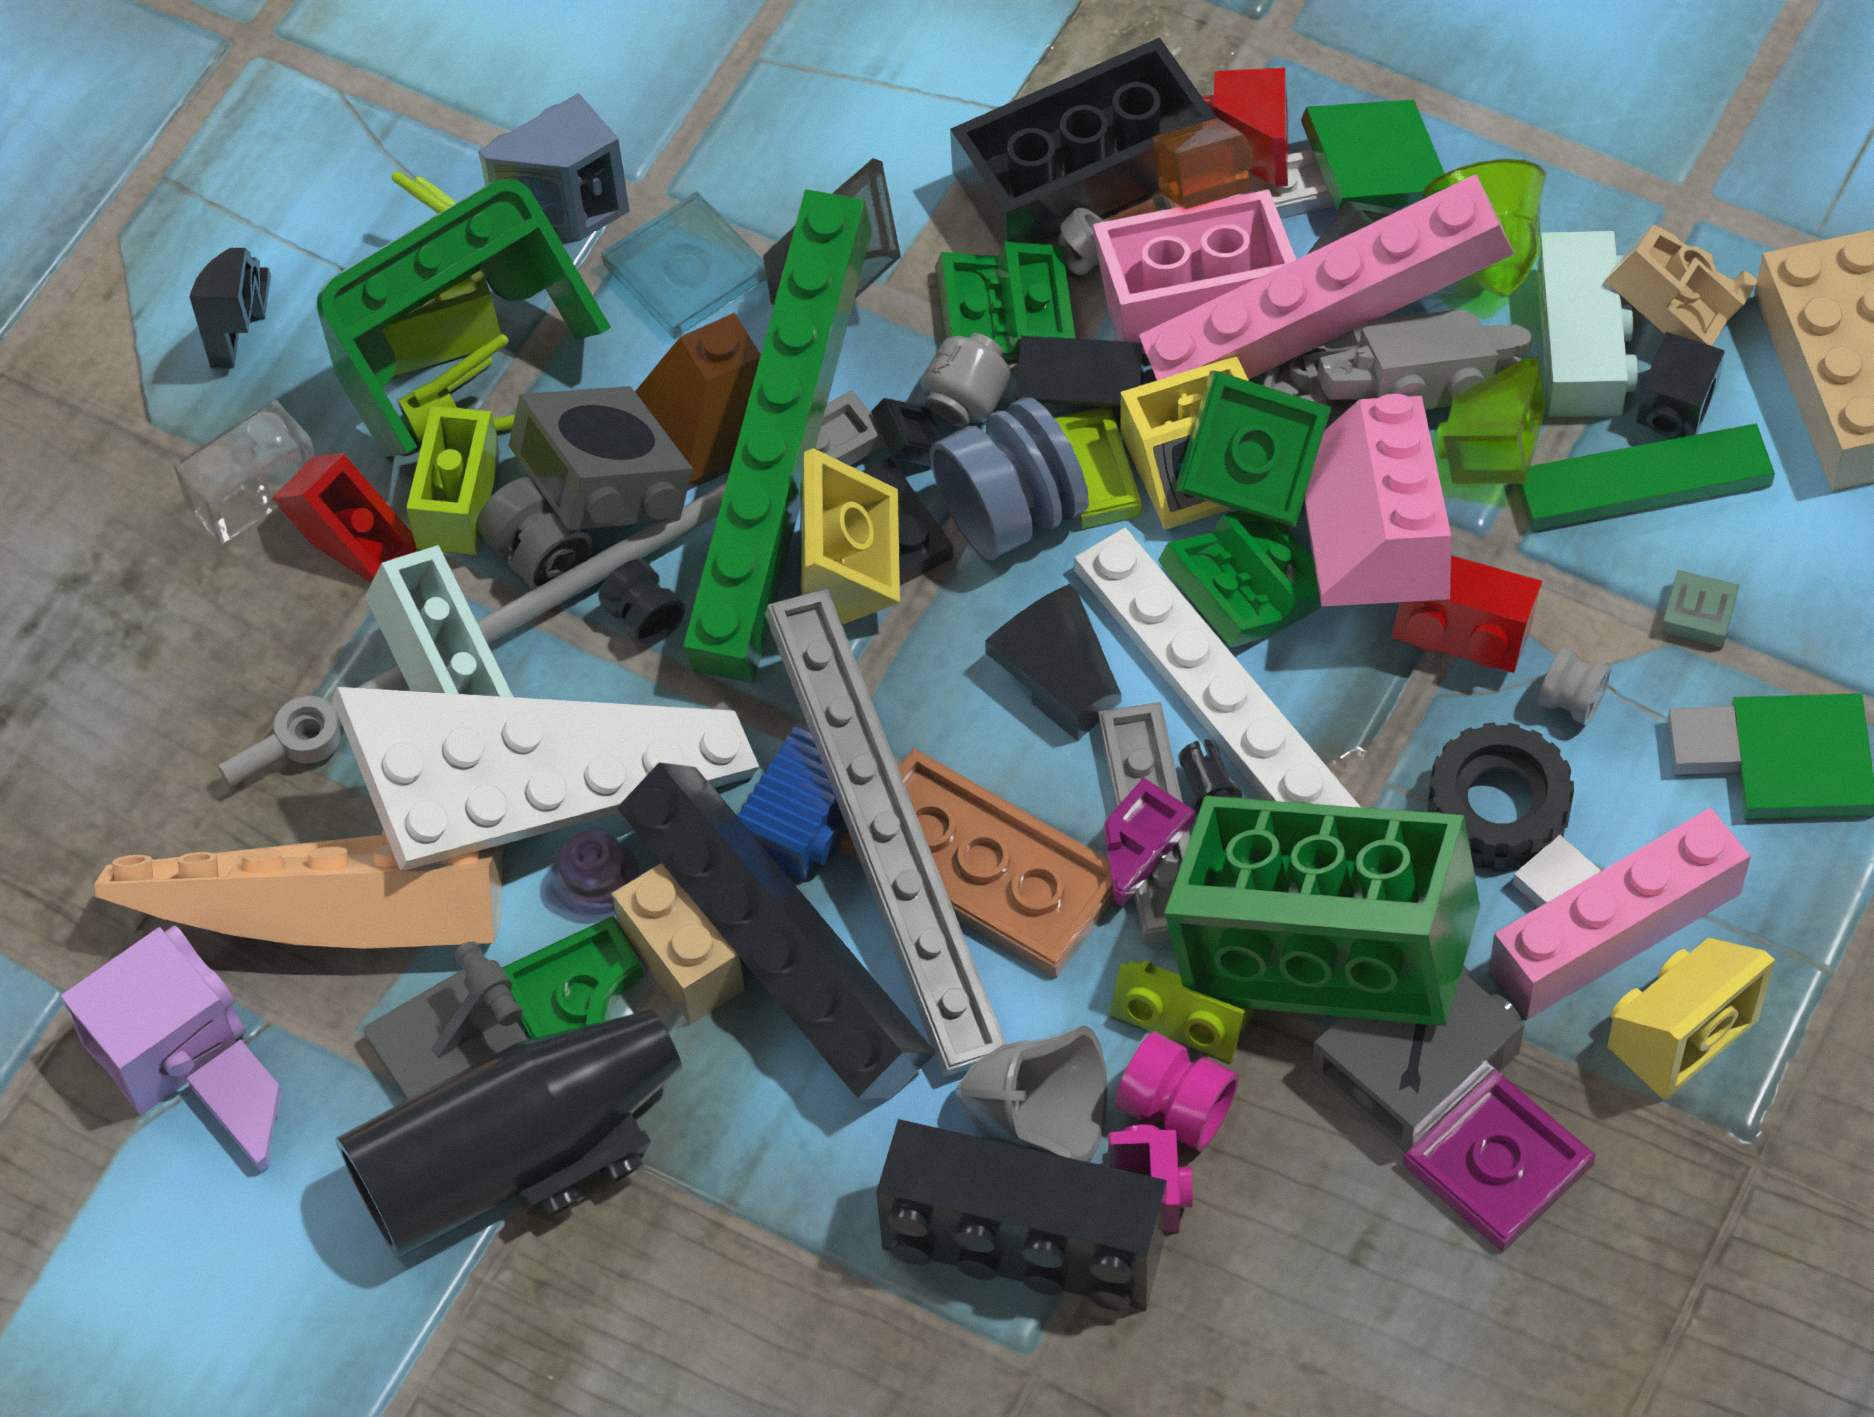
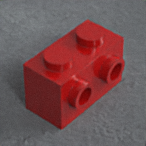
[1392,555,1542,673]

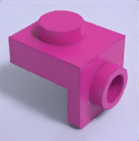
[1108,1124,1193,1233]

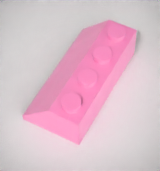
[1304,393,1451,607]

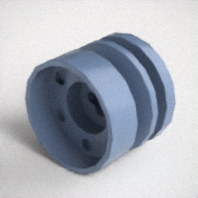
[930,397,1089,560]

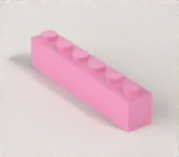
[1139,174,1515,380]

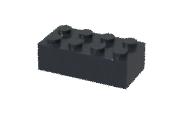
[950,37,1218,247]
[876,1119,1167,1311]

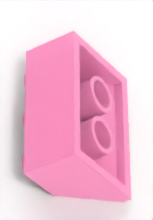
[1093,190,1296,354]

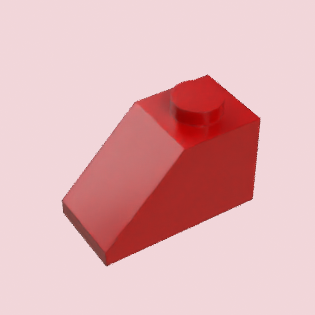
[1203,67,1288,187]
[271,453,417,583]

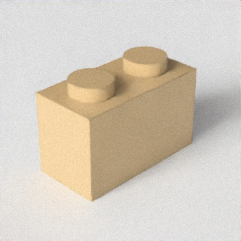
[611,863,745,1025]

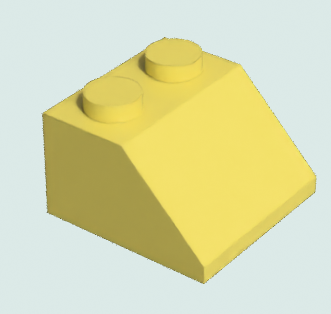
[800,448,900,624]
[1607,937,1775,1101]

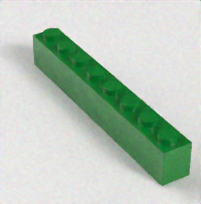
[683,189,872,684]

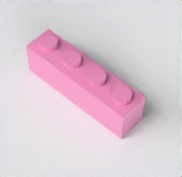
[1489,807,1751,1020]

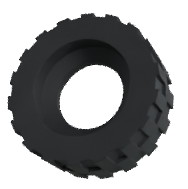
[1427,722,1574,872]

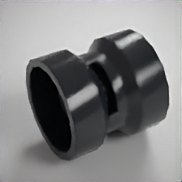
[598,559,686,647]

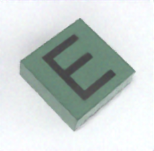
[1661,570,1739,648]

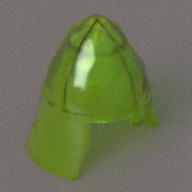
[1421,159,1546,298]

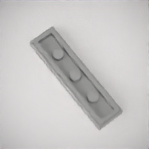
[1098,702,1190,945]

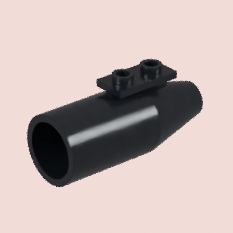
[335,1010,682,1259]

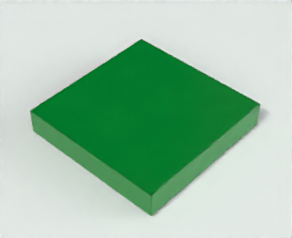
[1301,99,1450,211]
[1174,370,1331,527]
[1732,693,1874,820]

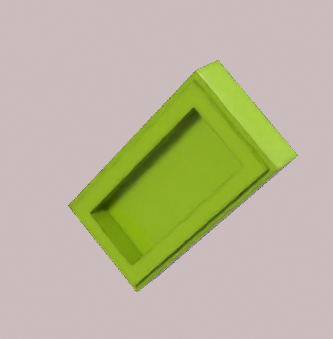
[1054,406,1142,529]

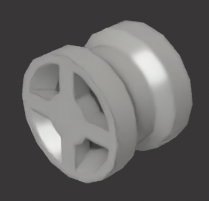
[1538,647,1612,725]

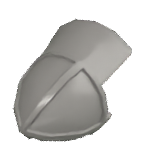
[956,1025,1107,1162]

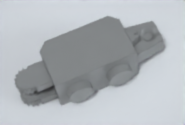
[1317,309,1533,410]

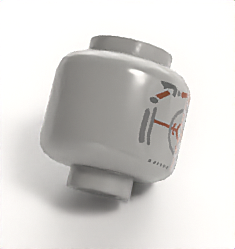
[920,333,1011,428]

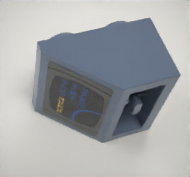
[478,93,630,240]

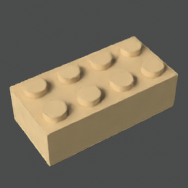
[1754,230,1874,491]

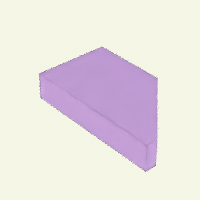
[187,1039,282,1173]

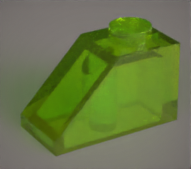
[1437,357,1547,484]

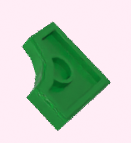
[502,915,644,1039]

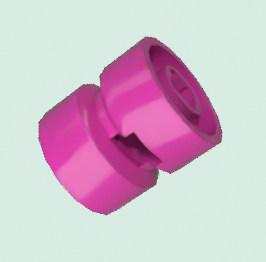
[1115,1031,1239,1152]

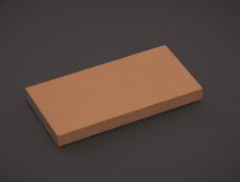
[840,748,1114,978]

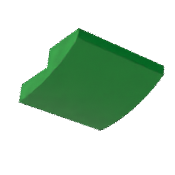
[935,242,1076,362]
[1158,511,1321,648]

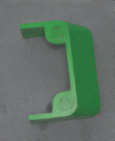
[317,179,611,457]

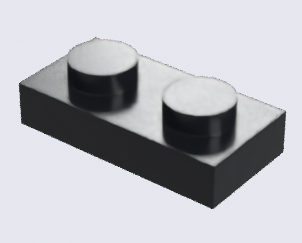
[862,457,953,586]

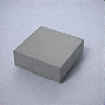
[1667,706,1741,775]

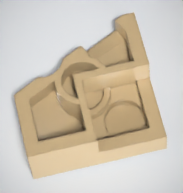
[1605,224,1757,346]

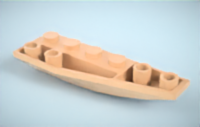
[94,830,503,949]

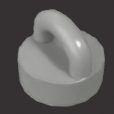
[1058,208,1104,275]

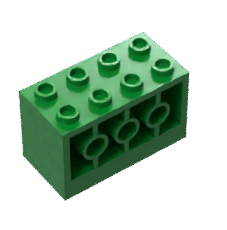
[1164,796,1480,1026]

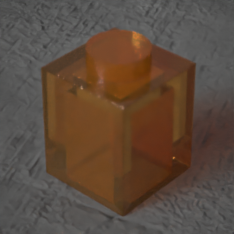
[1153,118,1253,209]

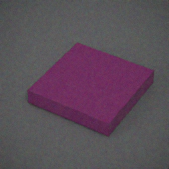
[1402,1069,1596,1252]

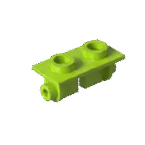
[1109,959,1253,1063]

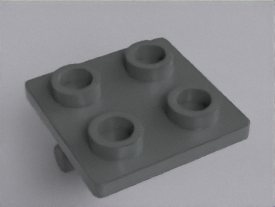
[364,941,528,1100]

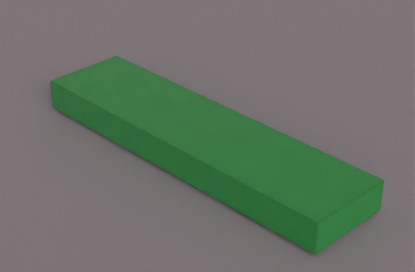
[1515,423,1775,531]

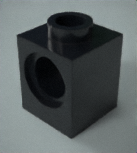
[1636,331,1725,437]

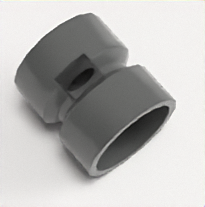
[476,477,593,591]

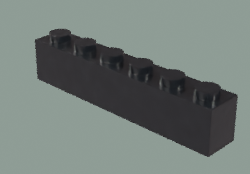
[617,762,936,1099]

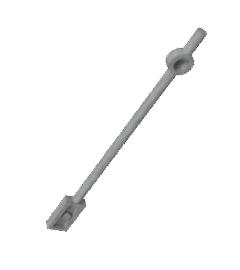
[218,390,886,787]

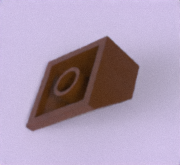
[635,313,761,490]

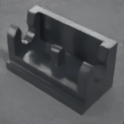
[1015,335,1144,407]

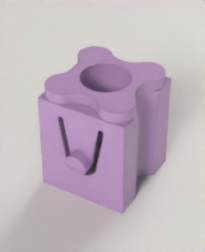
[60,925,246,1116]

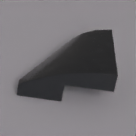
[189,248,271,368]
[985,584,1121,741]

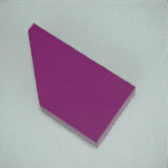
[1104,777,1195,907]

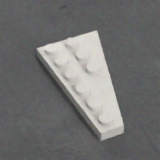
[332,687,759,872]

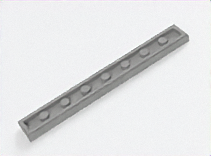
[765,589,1006,1078]

